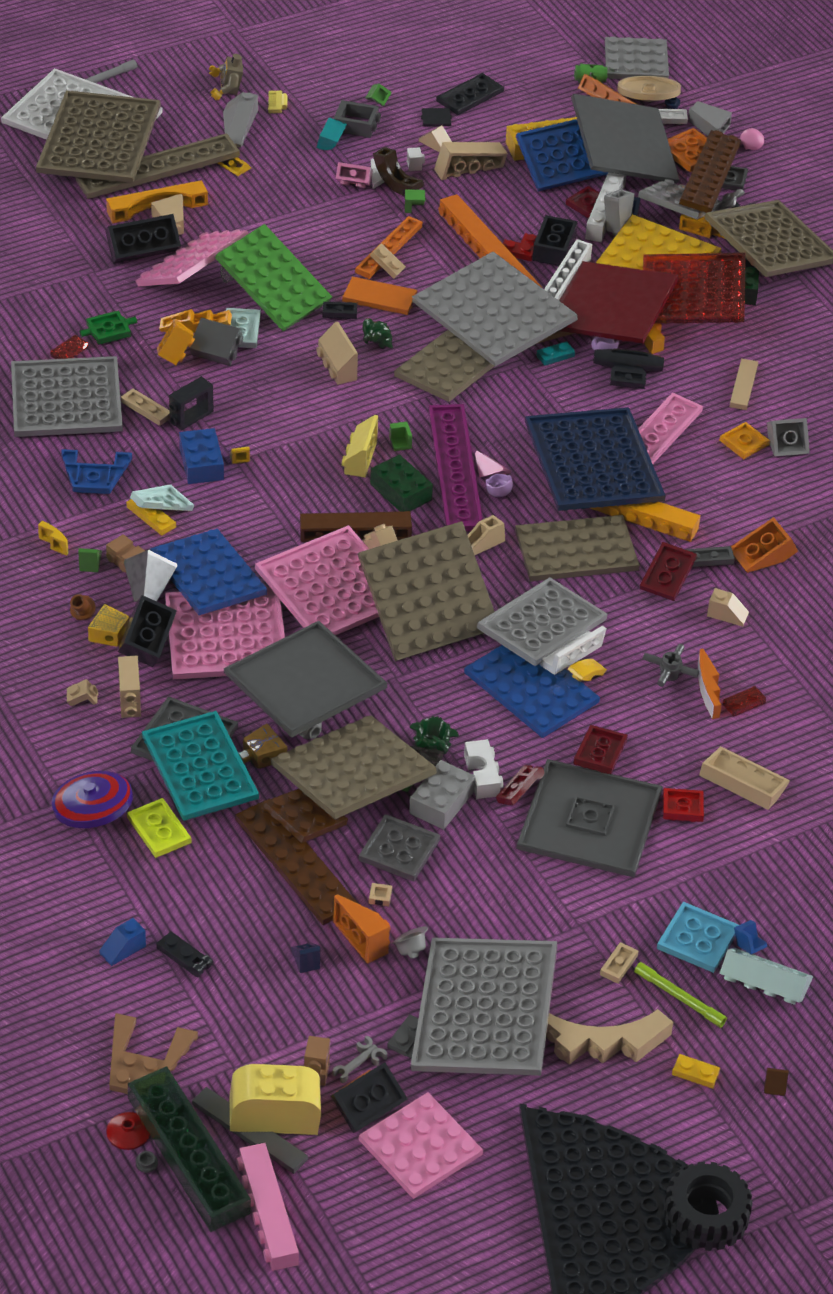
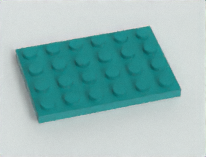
[142,710,259,821]

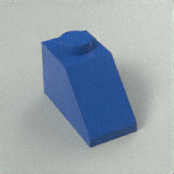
[99,918,146,966]

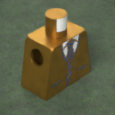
[239,724,287,769]

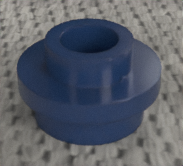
[664,97,680,109]

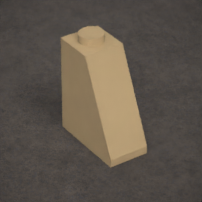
[151,194,184,235]

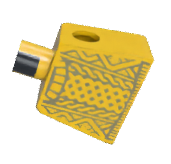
[88,604,130,647]

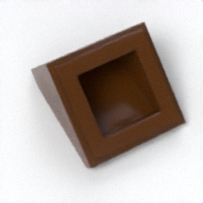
[764,1068,789,1096]

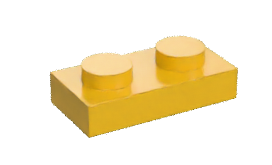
[672,1054,720,1089]

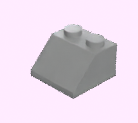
[767,418,810,457]

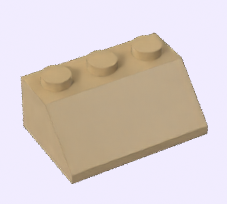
[316,322,358,385]

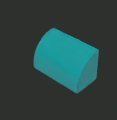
[316,118,347,150]

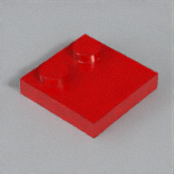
[663,788,704,822]

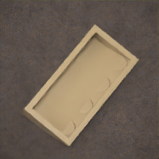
[699,746,790,810]

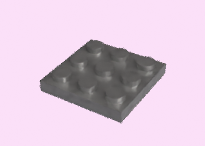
[359,814,440,881]

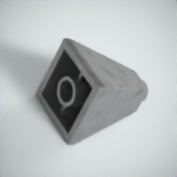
[124,550,177,603]

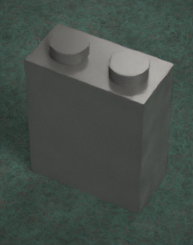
[189,318,243,366]

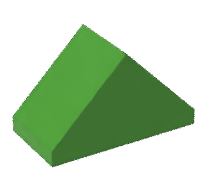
[78,548,102,572]

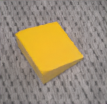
[230,447,250,464]

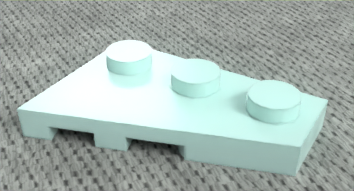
[130,485,194,511]

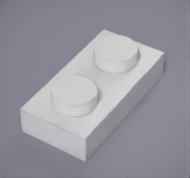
[659,109,688,125]

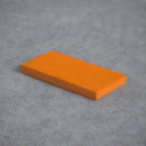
[342,276,417,315]

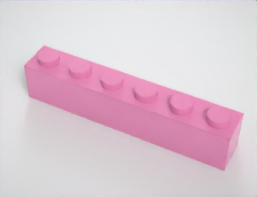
[236,1143,299,1271]

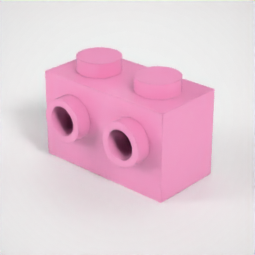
[336,162,373,188]

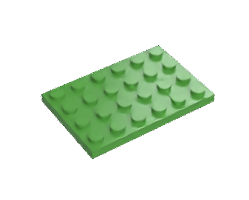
[215,224,332,331]

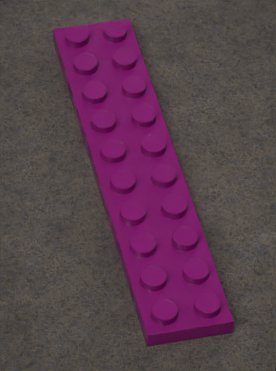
[428,404,483,532]

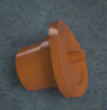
[70,594,96,620]

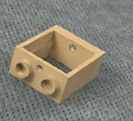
[118,656,141,718]

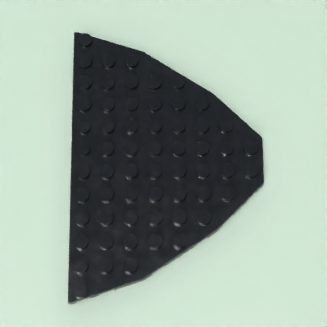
[519,1104,719,1294]

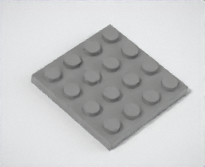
[605,37,669,79]
[638,179,723,219]

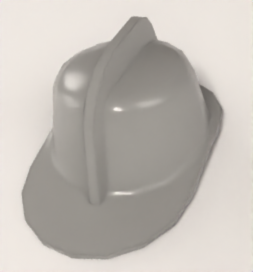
[392,926,428,959]

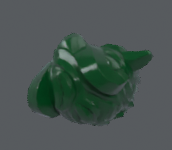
[362,318,393,349]
[410,716,459,754]

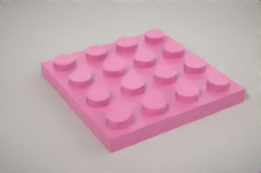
[359,1092,483,1199]

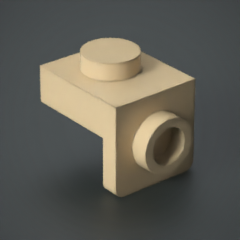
[67,679,98,706]

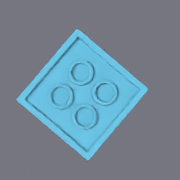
[657,902,739,973]

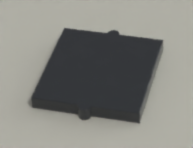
[421,108,452,127]

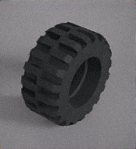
[664,1162,752,1251]

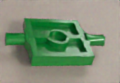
[79,310,137,345]

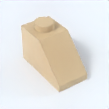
[707,588,749,627]

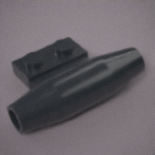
[593,348,664,389]

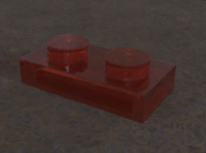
[50,335,88,359]
[723,686,766,717]

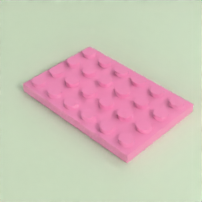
[135,229,249,287]

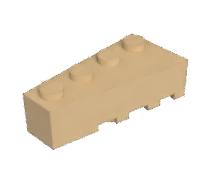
[434,142,508,180]

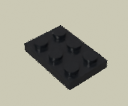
[331,1062,408,1134]

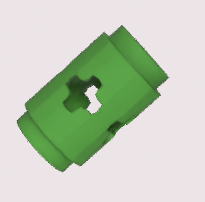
[574,64,607,83]

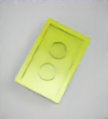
[127,798,192,858]

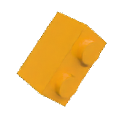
[157,318,195,365]

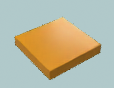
[719,422,770,459]

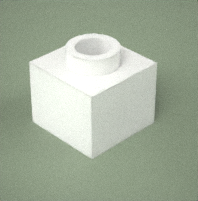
[407,147,425,171]

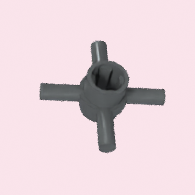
[643,644,699,687]

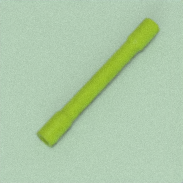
[634,962,727,1028]

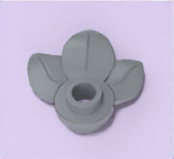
[720,189,745,210]

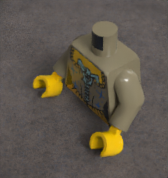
[209,54,243,100]

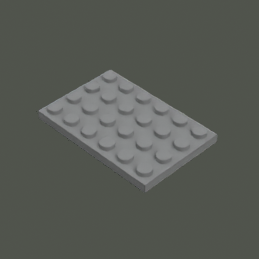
[477,577,608,666]

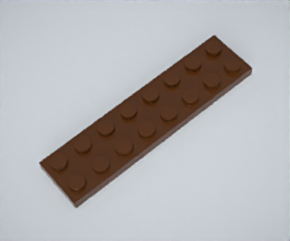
[235,798,357,925]

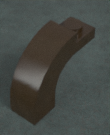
[373,147,424,196]

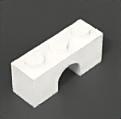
[464,739,503,799]

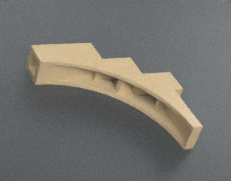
[546,1009,673,1065]

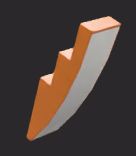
[698,648,722,720]

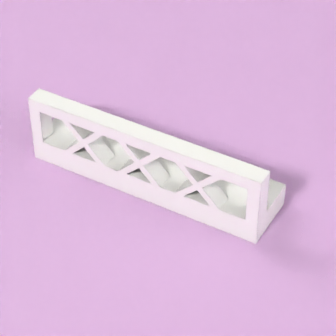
[540,626,607,675]

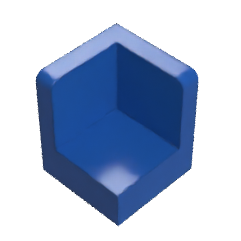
[734,920,767,954]

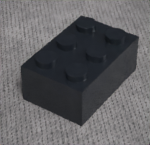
[532,215,578,266]
[118,595,177,667]

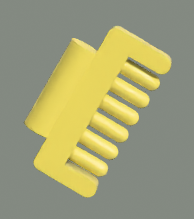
[268,90,288,113]

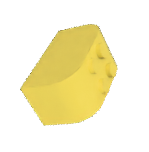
[229,1064,321,1135]

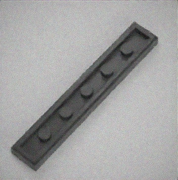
[192,1087,308,1174]

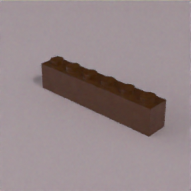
[300,511,412,542]

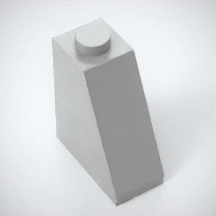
[688,101,732,136]
[604,189,635,235]

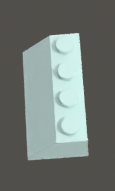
[719,948,813,1004]

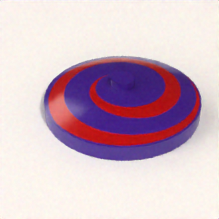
[52,771,133,828]

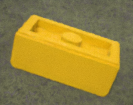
[217,157,251,176]

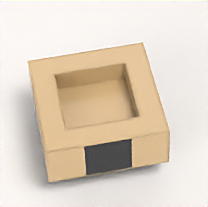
[369,883,392,907]

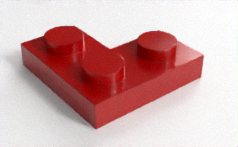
[502,233,537,262]

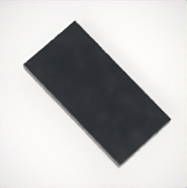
[436,73,504,115]

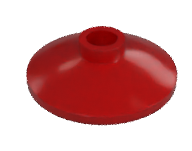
[106,1112,151,1150]

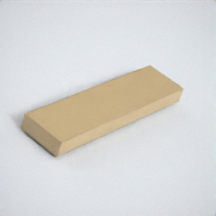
[729,358,758,410]

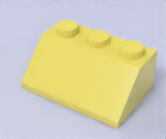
[342,415,378,477]

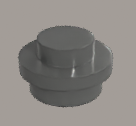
[136,1151,158,1173]

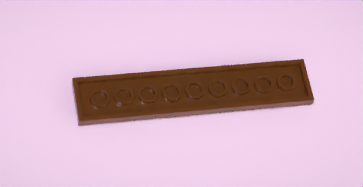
[679,130,741,213]

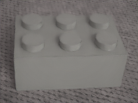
[409,760,475,830]

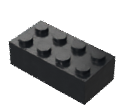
[105,214,181,264]

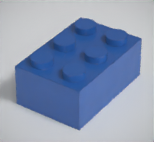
[179,428,224,484]

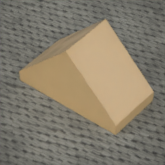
[419,125,452,152]

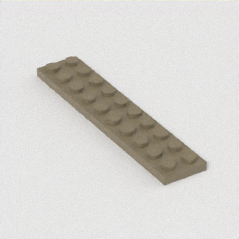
[75,133,240,199]

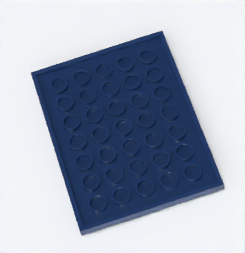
[525,407,666,511]

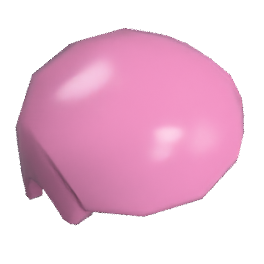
[739,128,764,150]

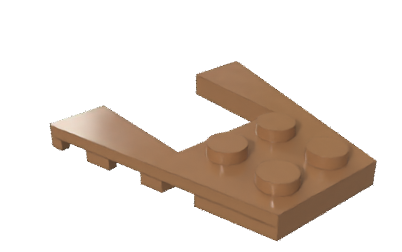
[109,1013,198,1100]

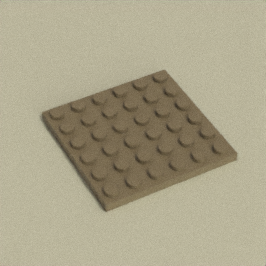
[704,200,833,277]
[357,521,495,662]
[271,715,437,819]

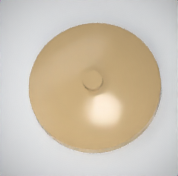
[617,76,681,102]

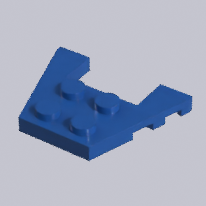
[61,449,132,494]

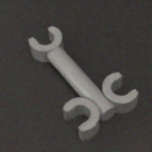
[332,1036,387,1083]

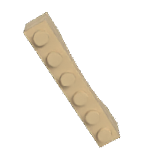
[468,515,505,555]

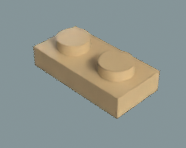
[370,243,406,279]
[600,942,639,984]

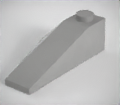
[223,92,258,147]

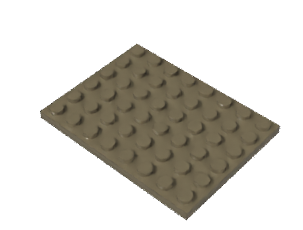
[36,90,161,183]

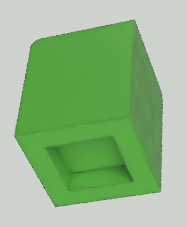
[365,84,392,106]
[405,189,425,213]
[389,421,412,451]

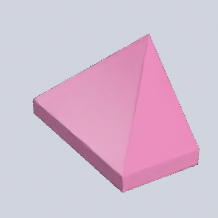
[475,451,511,478]

